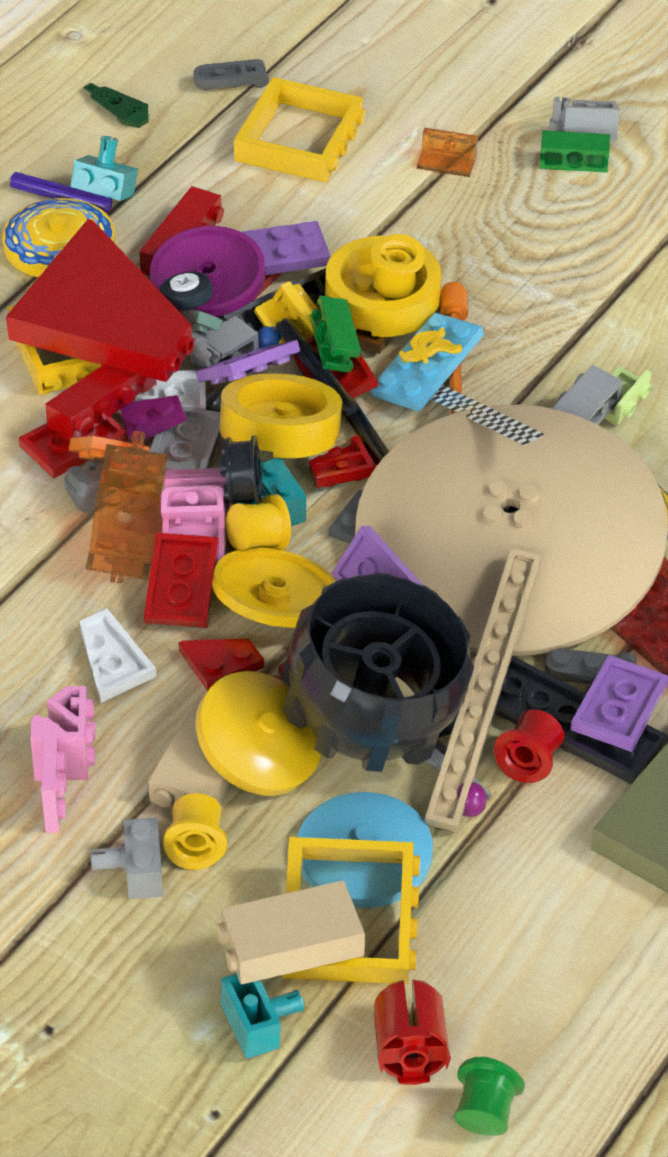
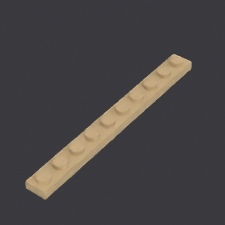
[425,548,542,833]

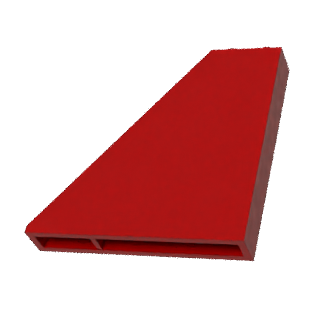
[6,219,195,382]

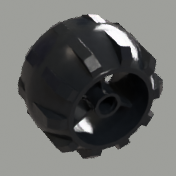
[282,573,474,772]

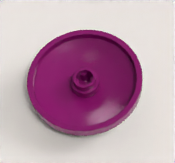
[150,226,266,317]

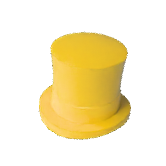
[370,234,425,299]
[225,494,291,551]
[163,793,228,870]

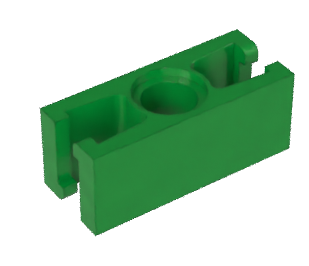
[540,130,610,173]
[309,295,361,373]

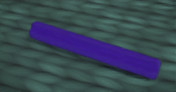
[10,172,112,213]

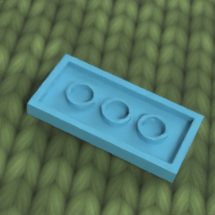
[370,312,484,412]

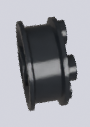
[219,435,263,505]

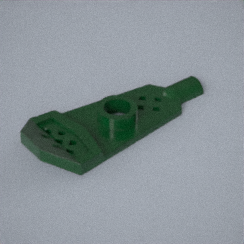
[83,83,149,128]

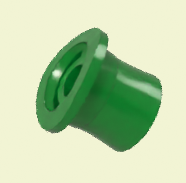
[454,1057,525,1136]

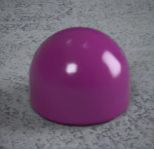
[457,782,487,817]

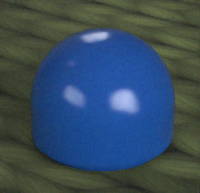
[257,326,281,348]

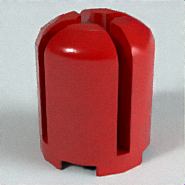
[374,980,451,1085]

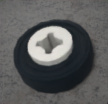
[160,272,213,310]

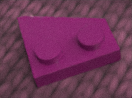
[120,395,188,444]

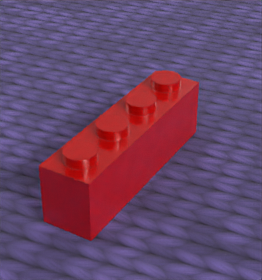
[139,186,224,276]
[45,364,157,439]

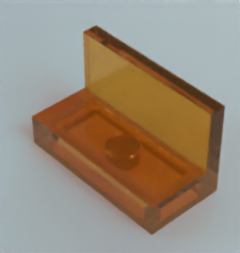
[417,128,478,177]

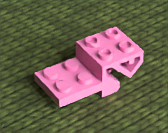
[161,468,229,562]
[30,686,96,833]

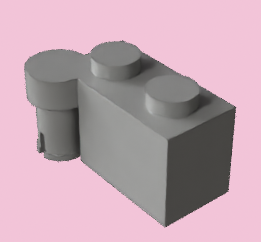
[549,97,620,141]
[190,316,259,369]

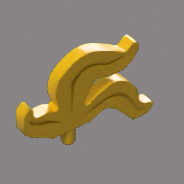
[399,327,463,364]

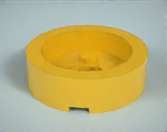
[325,236,441,337]
[219,373,342,458]

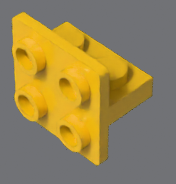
[254,281,318,344]

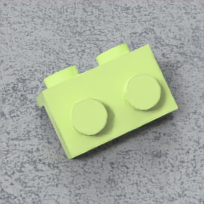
[604,366,652,426]

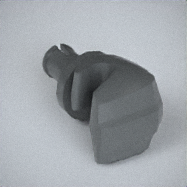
[64,459,146,513]

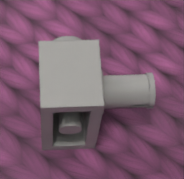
[91,817,163,899]

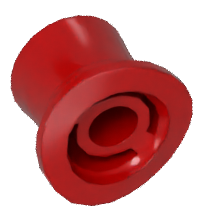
[494,709,564,783]

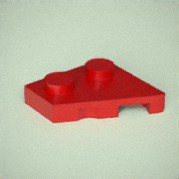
[309,435,375,488]
[178,638,264,691]

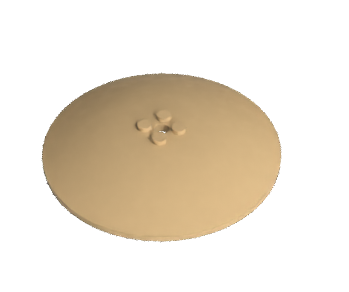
[355,405,668,656]

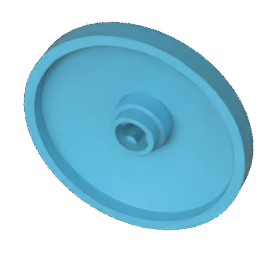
[298,792,433,908]

